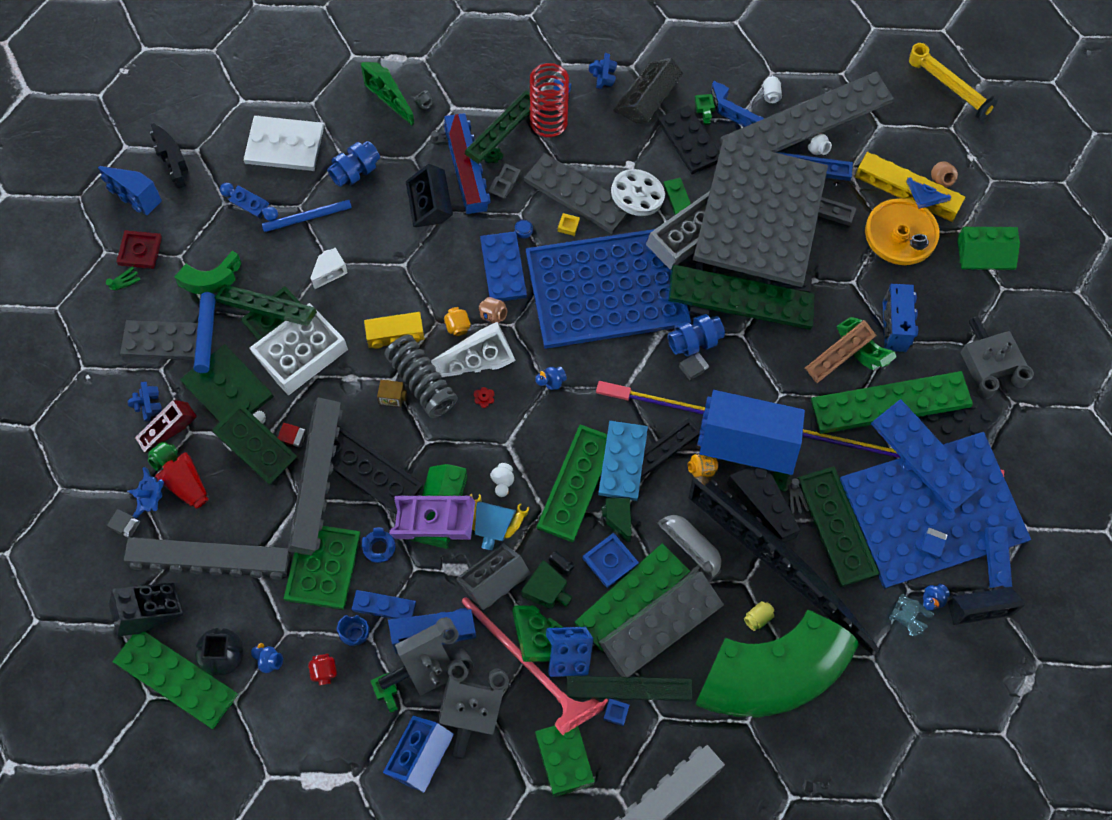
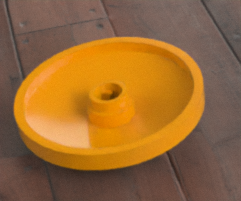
[865,199,939,265]

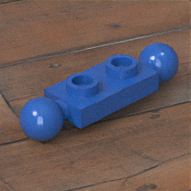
[220,183,278,221]

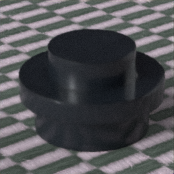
[910,234,929,250]

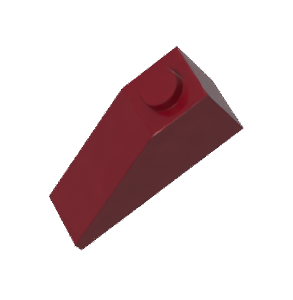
[135,400,197,453]

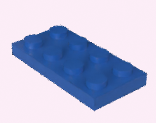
[480,231,527,301]

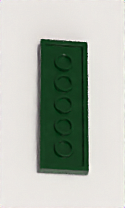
[797,466,879,588]

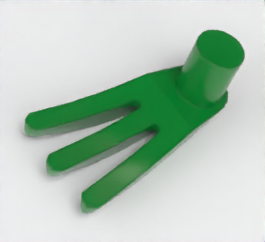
[106,267,140,290]

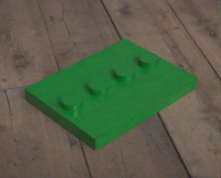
[284,526,361,610]

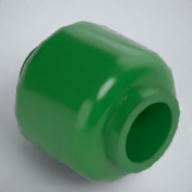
[148,442,178,471]

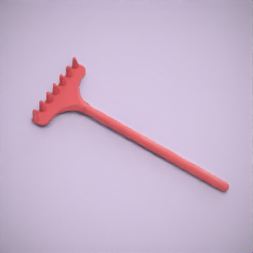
[462,597,608,735]

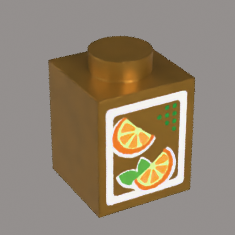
[377,379,407,407]

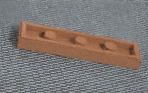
[805,320,877,383]

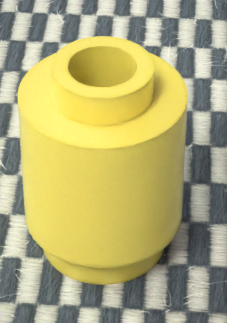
[744,601,775,631]

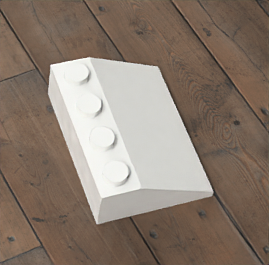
[250,303,348,396]

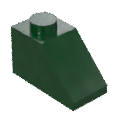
[602,498,632,542]

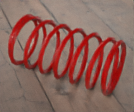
[530,63,569,137]

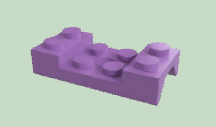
[389,496,475,540]

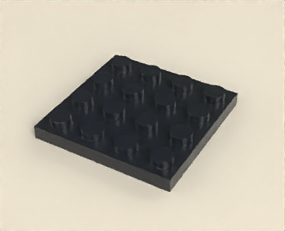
[918,369,1000,444]

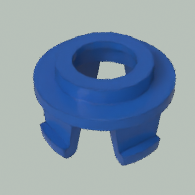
[362,527,395,563]

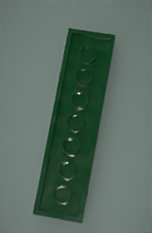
[668,265,815,330]

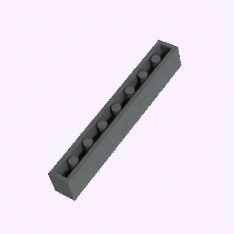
[287,397,342,556]
[124,538,292,579]

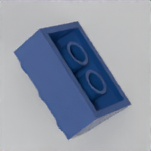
[383,716,454,792]

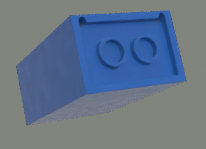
[697,390,805,475]

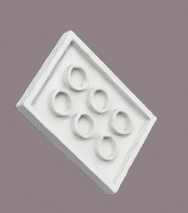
[244,116,324,171]

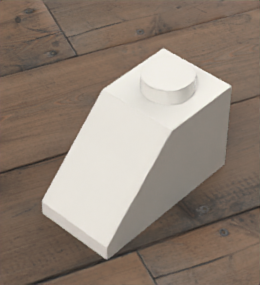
[311,248,347,289]

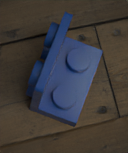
[546,627,594,677]

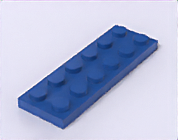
[871,399,981,512]

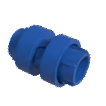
[327,141,380,187]
[668,314,725,357]

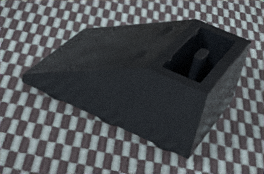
[109,583,183,637]

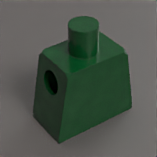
[522,560,573,609]

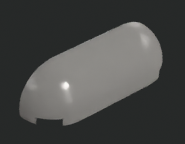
[658,515,721,578]

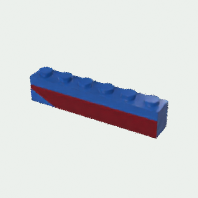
[444,113,490,214]

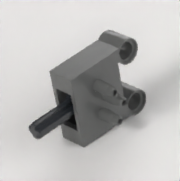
[960,317,1034,399]
[378,617,474,696]
[438,660,509,758]

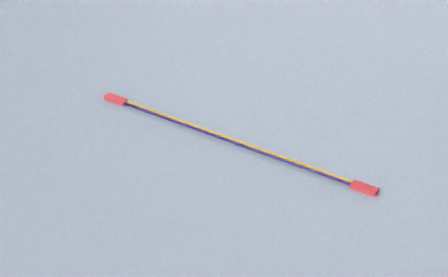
[596,381,1004,476]

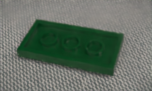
[212,403,297,485]

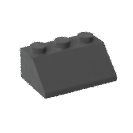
[456,543,531,610]

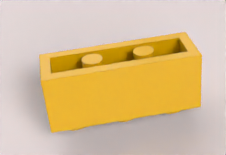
[364,312,425,349]

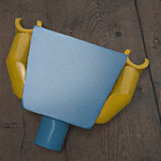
[469,494,529,550]

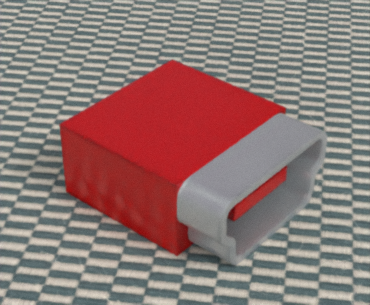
[277,423,306,448]

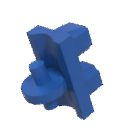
[588,53,617,89]
[128,382,162,422]

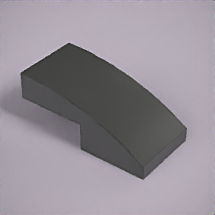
[488,163,522,199]

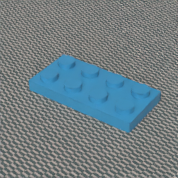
[598,421,648,501]

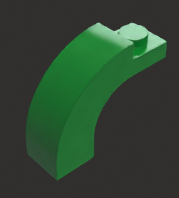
[174,251,241,294]
[836,317,897,370]

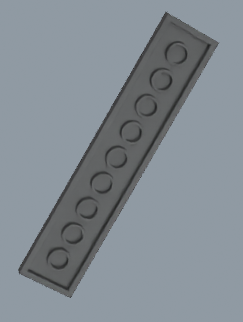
[720,71,894,152]

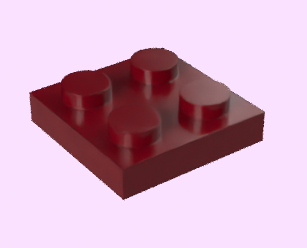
[116,230,162,269]

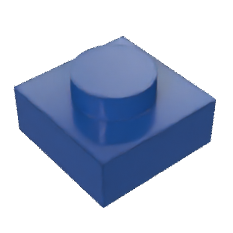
[604,699,629,726]

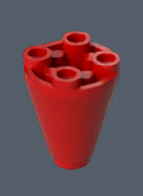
[155,452,209,509]

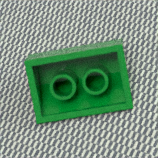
[957,227,1020,270]

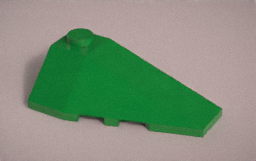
[361,62,414,125]

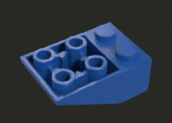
[98,166,162,215]

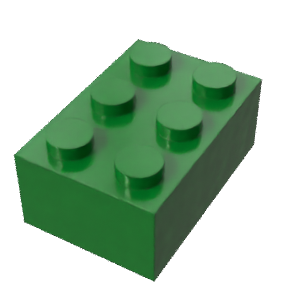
[535,726,595,798]

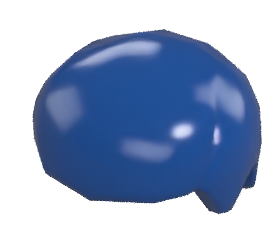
[337,615,370,646]

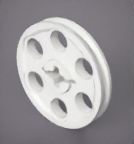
[611,169,665,216]

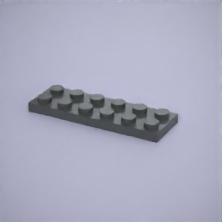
[524,153,629,234]

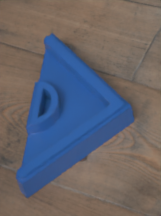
[906,177,951,209]

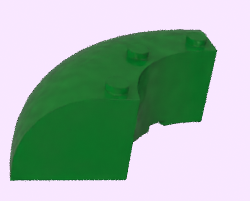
[695,610,858,717]

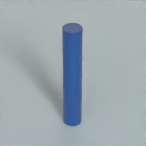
[194,292,216,373]

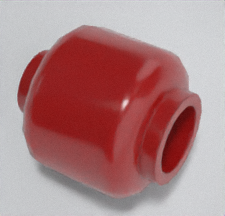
[308,654,337,685]

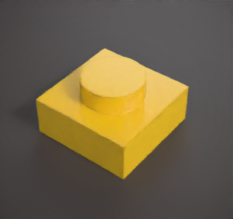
[557,213,580,236]

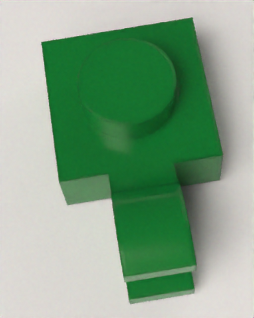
[694,94,715,125]
[370,672,398,713]

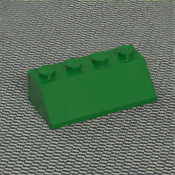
[409,464,468,549]

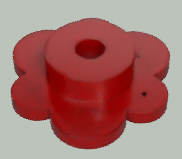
[474,387,495,408]

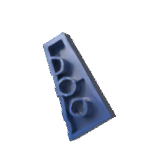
[388,608,476,654]

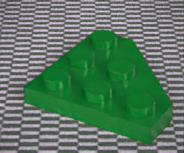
[512,605,563,662]

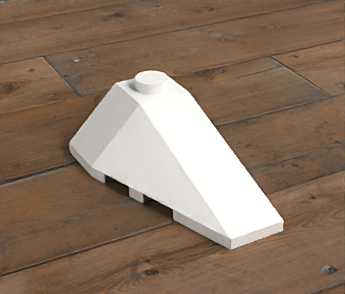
[431,322,516,377]

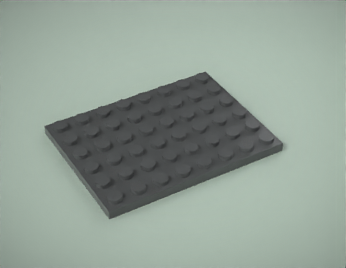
[693,140,828,287]

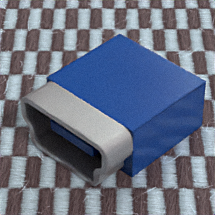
[919,528,947,558]

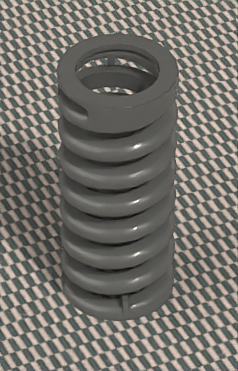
[385,335,458,418]

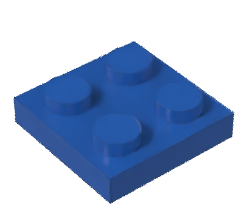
[582,533,639,589]

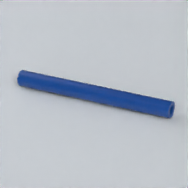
[262,200,352,232]

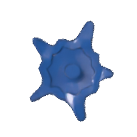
[127,467,164,518]

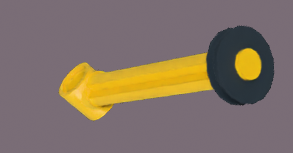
[909,43,998,121]

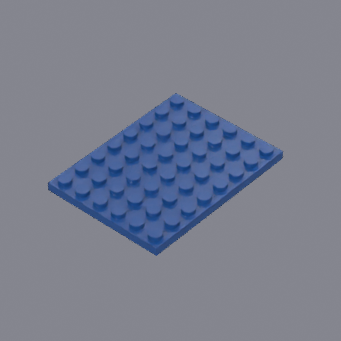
[525,229,691,349]
[840,432,1031,589]

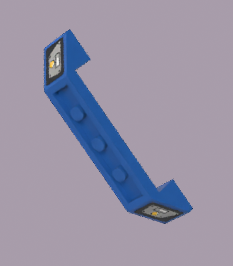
[710,81,765,127]

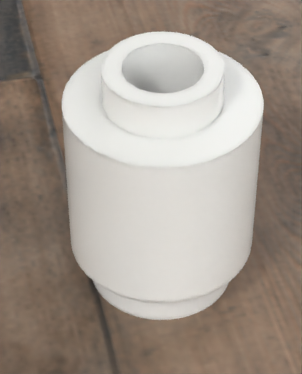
[763,77,782,103]

